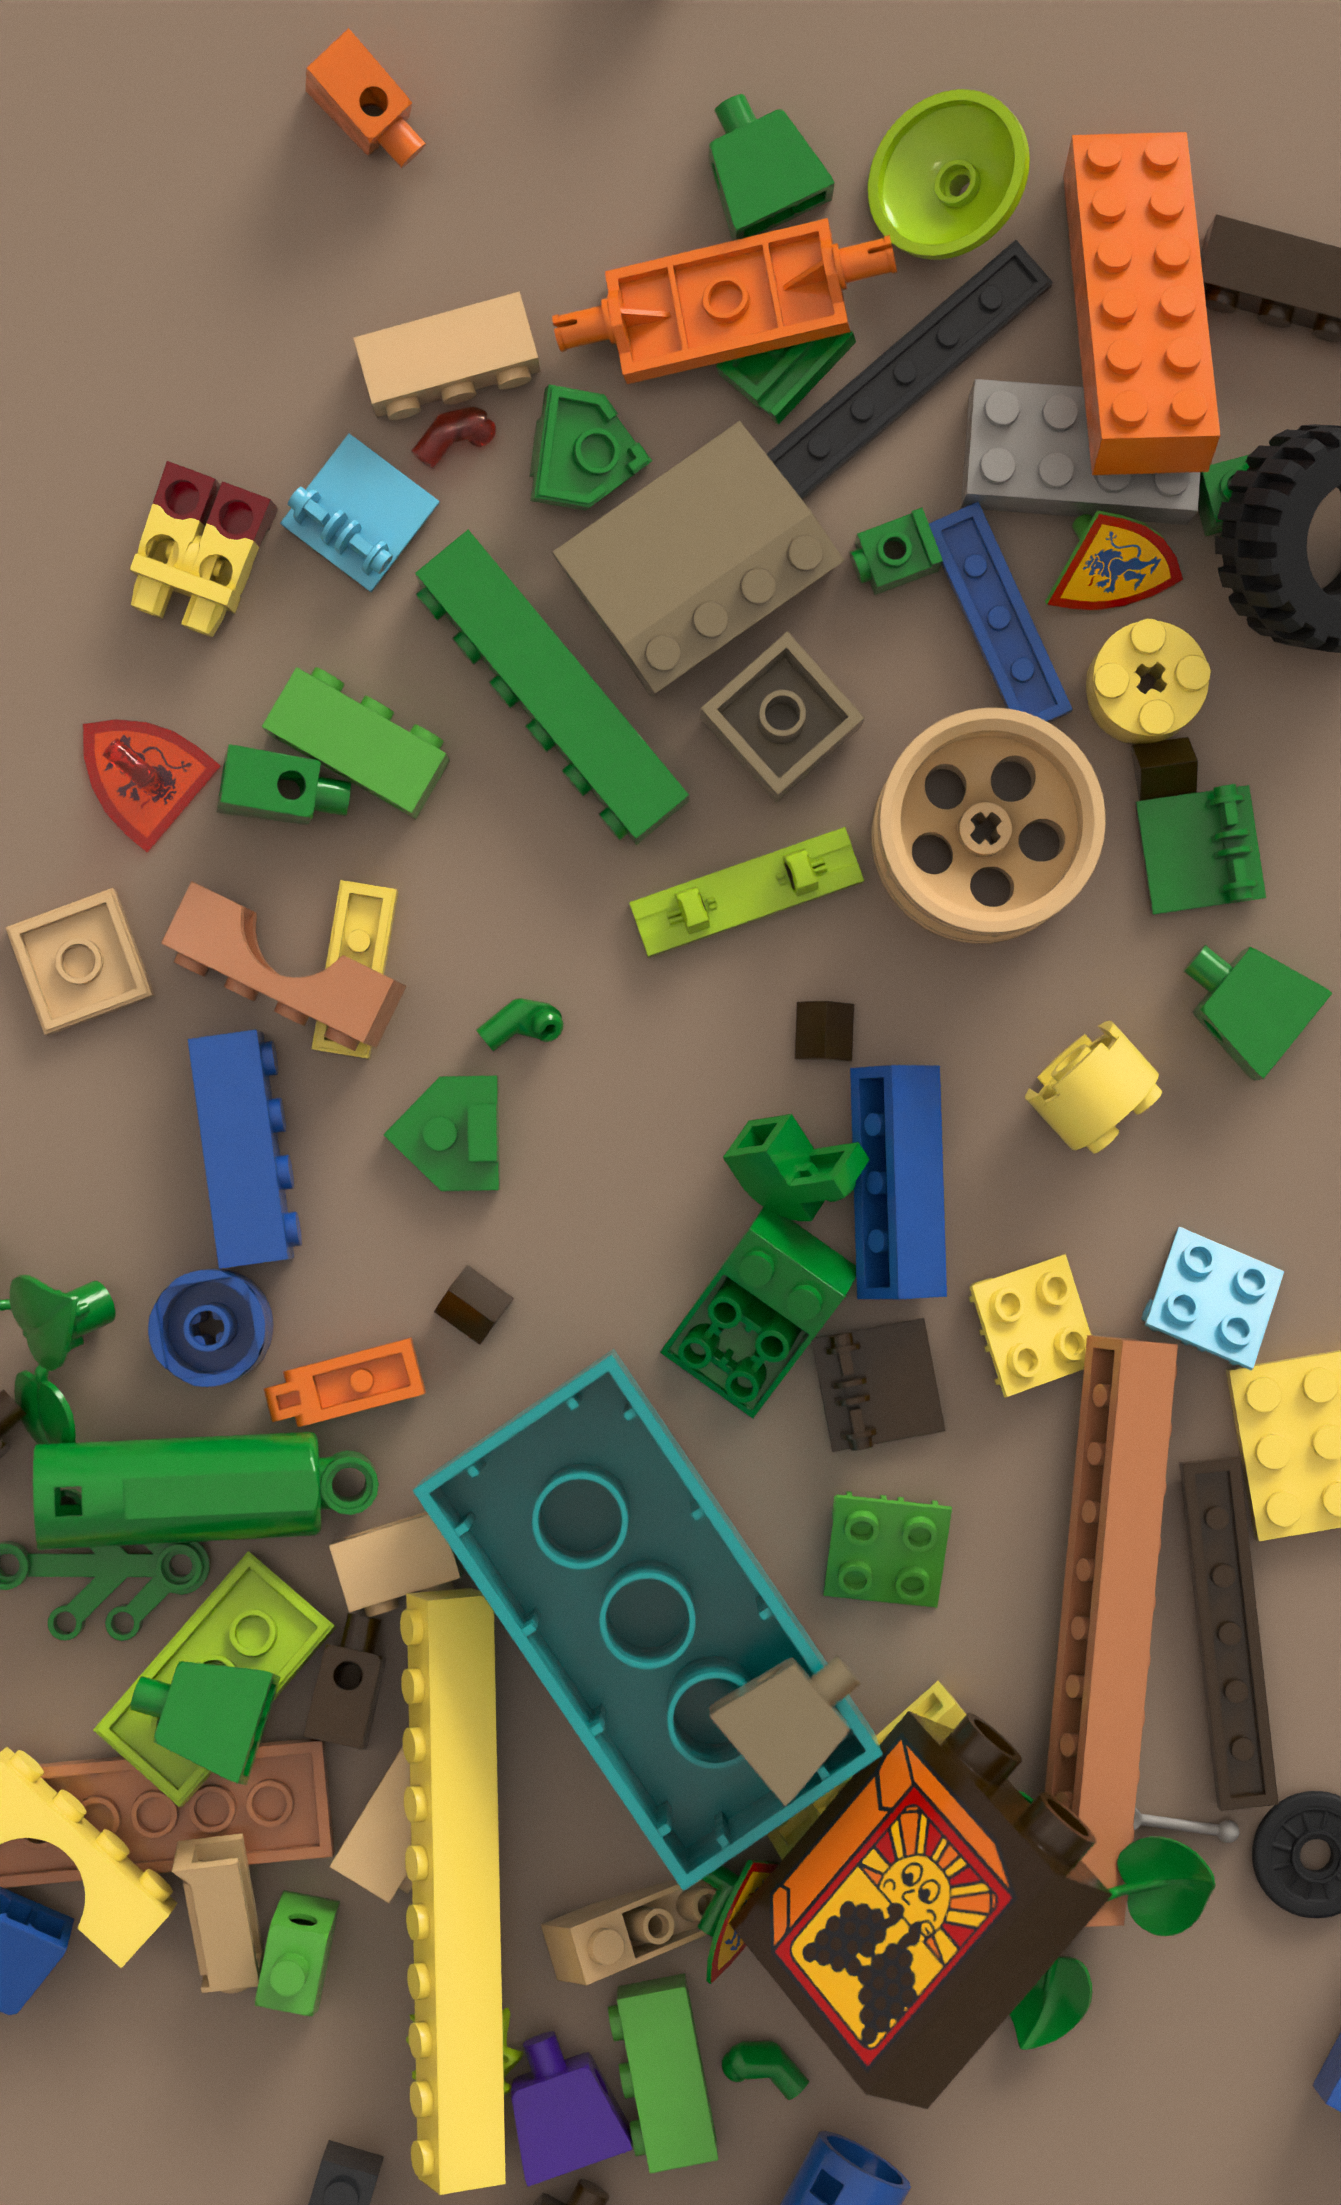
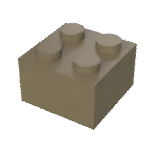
[700,631,865,803]

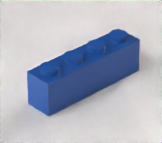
[188,1029,302,1269]
[850,1065,947,1299]

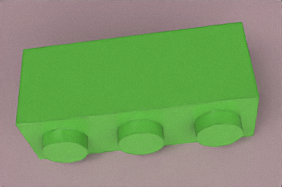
[262,667,450,820]
[608,1973,719,2174]

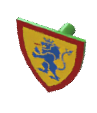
[1045,510,1183,610]

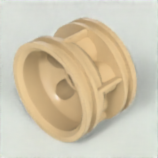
[871,708,1106,944]

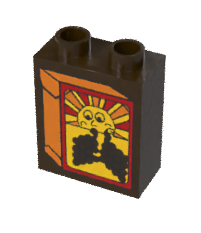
[729,1711,1113,2109]

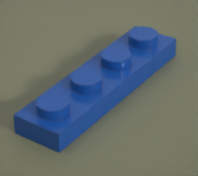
[929,501,1073,723]

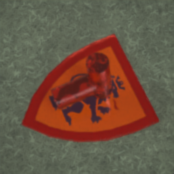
[83,719,221,853]

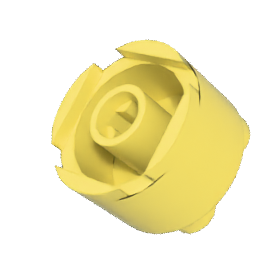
[1086,619,1211,744]
[1025,1021,1162,1154]

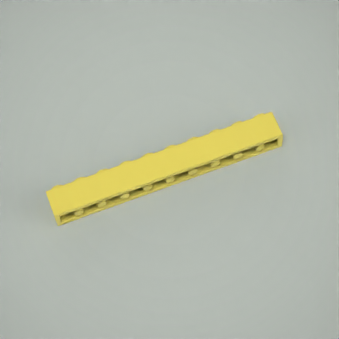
[400,1588,506,2195]

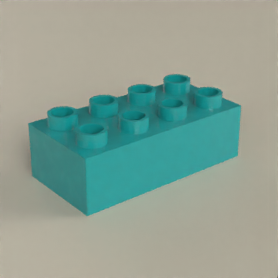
[412,1349,883,1891]

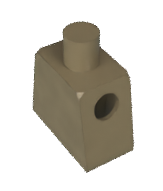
[709,1655,861,1806]

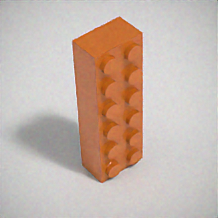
[1063,132,1220,475]

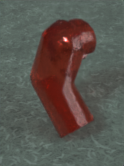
[411,406,496,469]

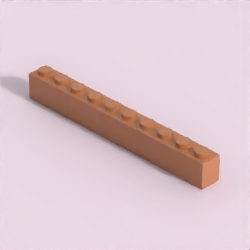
[1045,1335,1178,1927]

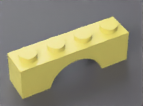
[0,1747,178,1968]

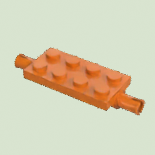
[552,218,897,384]

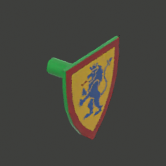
[697,1859,780,1984]

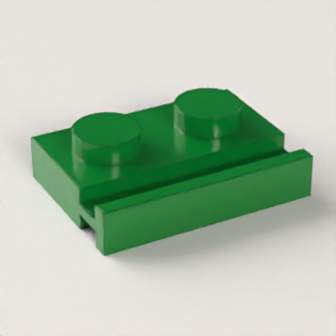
[716,330,856,425]

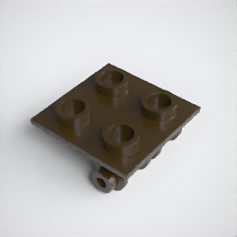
[812,1318,945,1452]

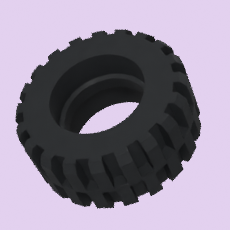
[1215,424,1341,653]

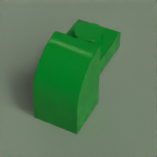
[723,1114,870,1222]

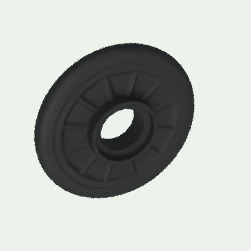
[1252,1791,1341,1919]

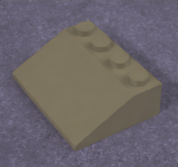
[552,421,845,695]

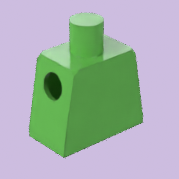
[255,1890,340,2017]

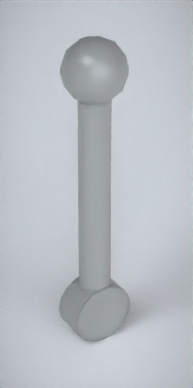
[1134,1807,1240,1843]

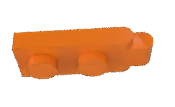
[263,1337,426,1427]

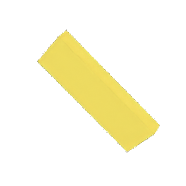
[311,880,398,1059]

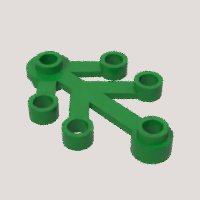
[0,1489,210,1641]

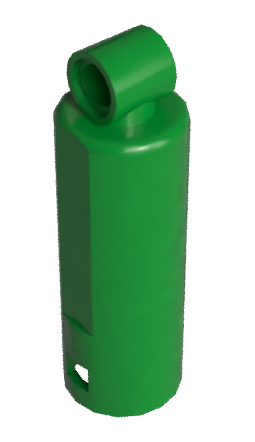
[33,1432,379,1550]

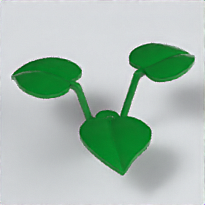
[0,1275,116,1444]
[1009,1791,1216,2050]

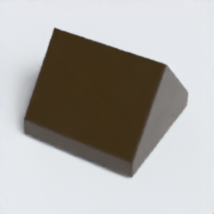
[1131,737,1198,801]
[795,1001,854,1061]
[434,1265,514,1345]

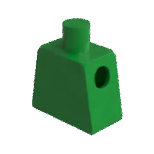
[709,94,835,241]
[216,744,351,825]
[1183,945,1332,1081]
[130,1661,281,1786]

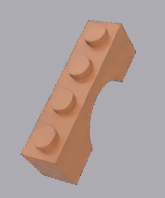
[161,881,406,1051]

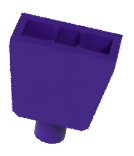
[511,2031,633,2187]

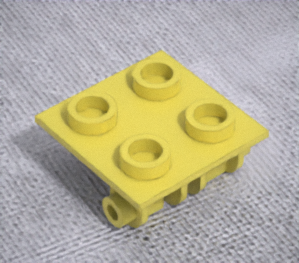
[968,1254,1091,1397]

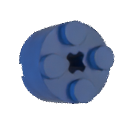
[148,1268,273,1387]

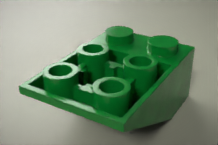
[660,1206,856,1419]

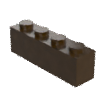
[1200,214,1341,342]

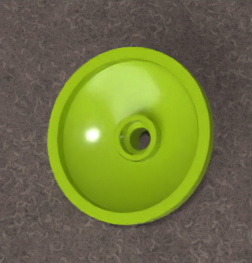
[868,89,1030,260]

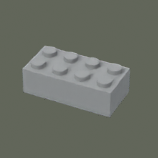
[961,379,1200,525]

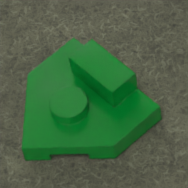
[529,384,652,511]
[383,1075,500,1191]

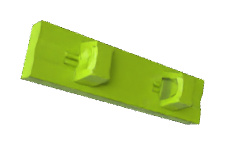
[629,827,864,958]

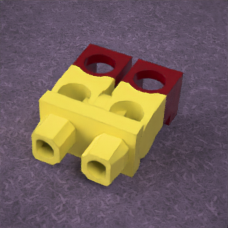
[130,461,278,638]

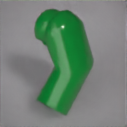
[476,998,564,1052]
[721,2040,809,2100]

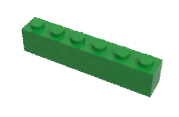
[415,529,689,845]

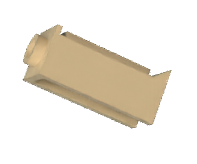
[171,1833,264,1993]

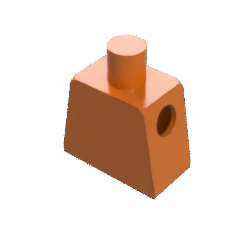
[305,28,426,168]

